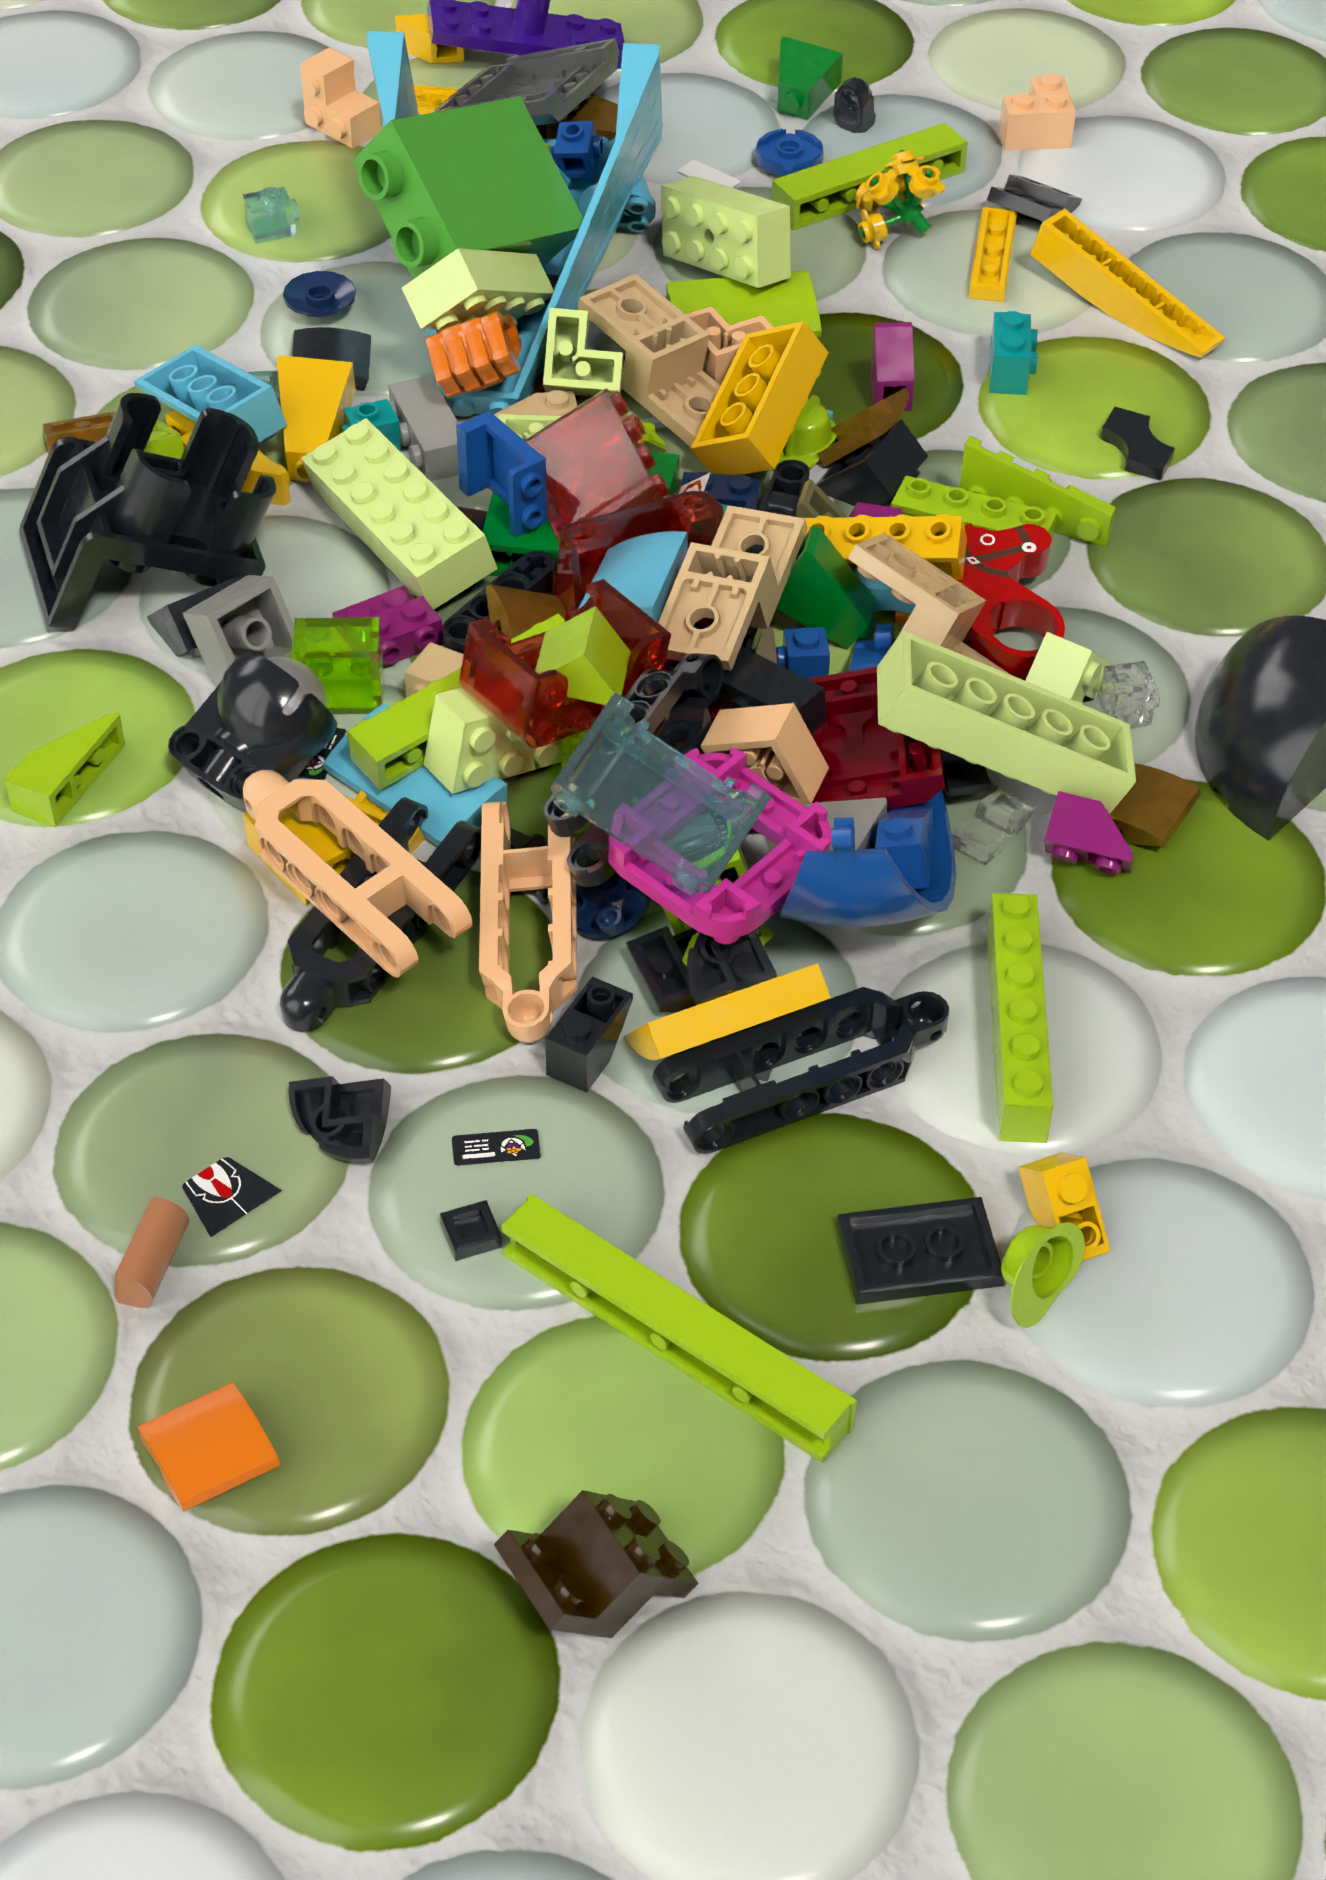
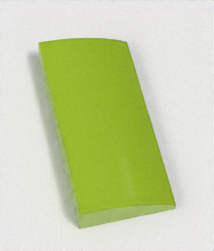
[666,270,822,337]

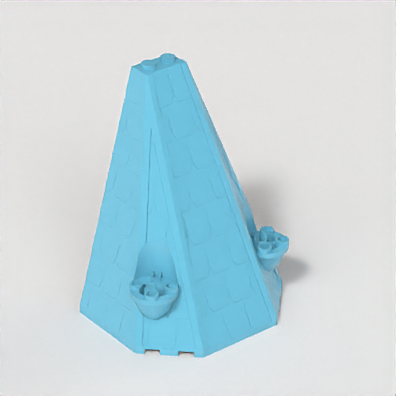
[367,31,663,417]

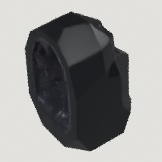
[833,77,876,133]

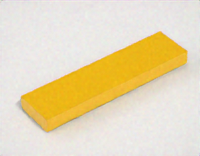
[968,207,1017,302]

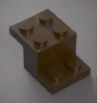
[494,1490,699,1638]

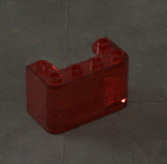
[526,388,688,570]
[459,579,671,748]

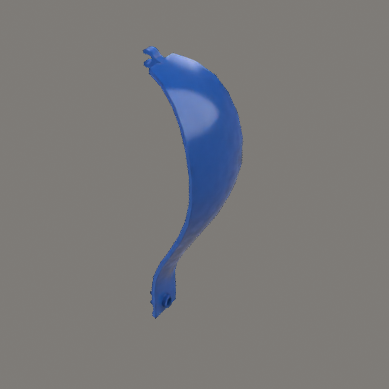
[777,624,957,928]

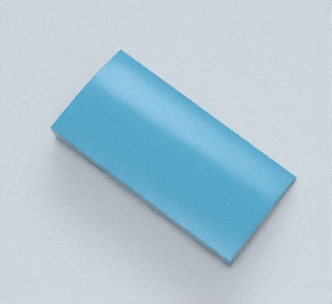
[574,531,688,638]
[323,703,507,846]

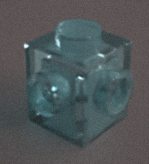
[243,187,300,244]

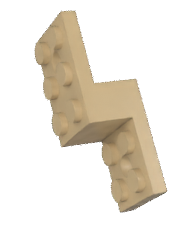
[577,274,720,447]
[648,505,808,671]
[848,533,1011,675]

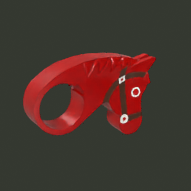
[956,523,1065,681]

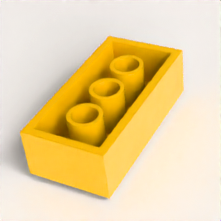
[690,321,829,475]

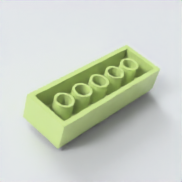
[301,418,497,609]
[877,630,1136,814]

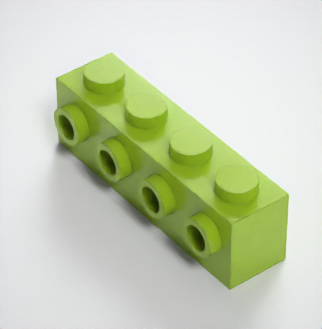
[891,476,1057,546]

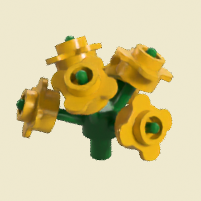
[855,150,945,250]

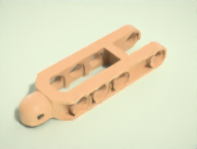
[243,770,472,978]
[479,801,577,1043]

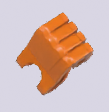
[425,311,522,398]

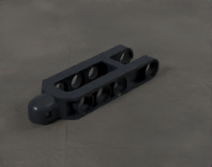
[543,653,724,887]
[280,797,481,1032]
[652,987,949,1154]

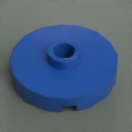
[755,129,824,176]

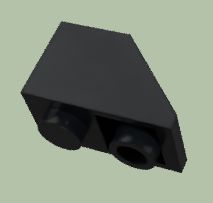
[545,976,633,1093]

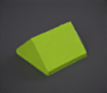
[531,606,631,708]

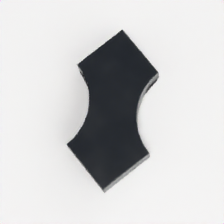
[1101,406,1175,480]

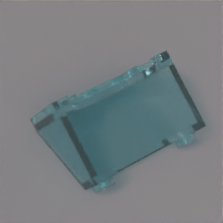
[551,692,772,896]

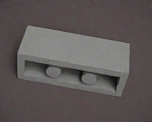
[388,375,459,481]

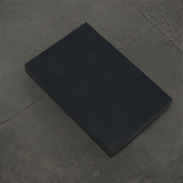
[837,1197,1004,1305]

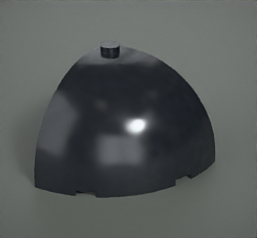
[1195,615,1326,841]

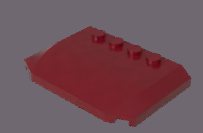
[682,667,945,834]

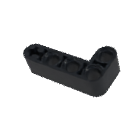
[442,551,556,659]

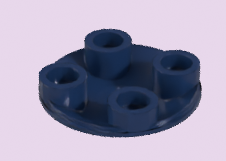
[577,860,651,938]

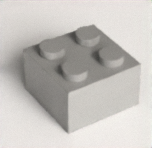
[182,575,306,687]

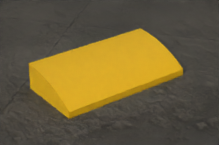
[625,963,831,1060]

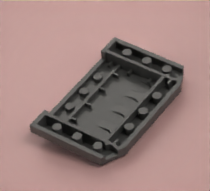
[434,38,619,126]

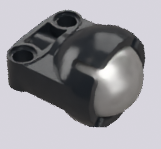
[168,652,338,813]

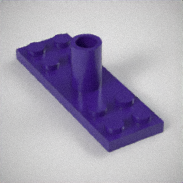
[427,0,625,68]

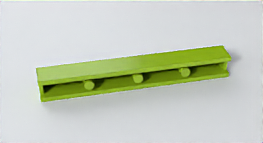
[501,1193,857,1463]

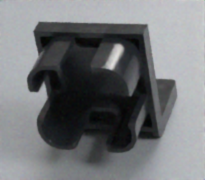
[19,393,276,631]

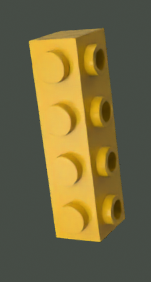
[805,514,967,580]

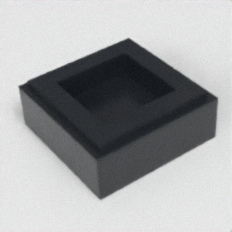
[440,1200,502,1261]

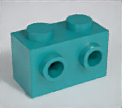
[989,311,1038,395]

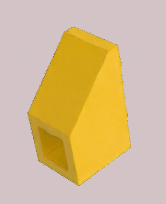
[395,14,464,64]
[1018,1152,1111,1261]

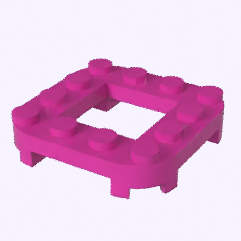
[608,748,832,944]

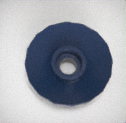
[283,271,356,317]

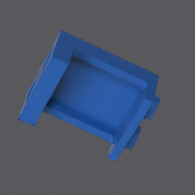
[456,411,547,537]

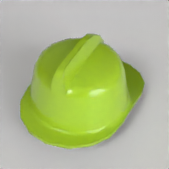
[772,395,837,471]
[1001,1222,1085,1328]

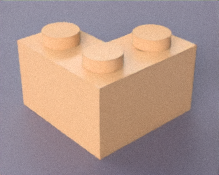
[300,47,381,149]
[999,74,1076,150]
[685,306,774,386]
[701,703,829,804]

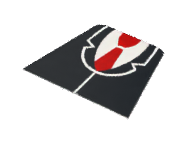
[182,1157,282,1238]

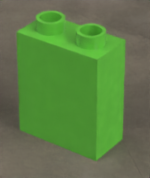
[352,96,583,279]

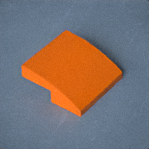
[137,1382,281,1512]

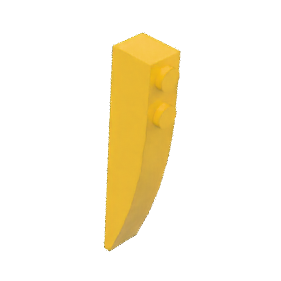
[1030,208,1226,358]

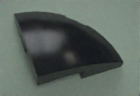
[687,927,777,1006]
[289,1076,391,1163]

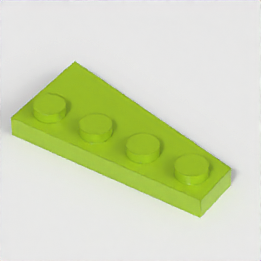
[960,435,1116,547]

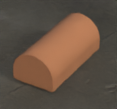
[115,1196,189,1308]

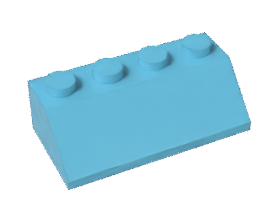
[134,344,287,443]

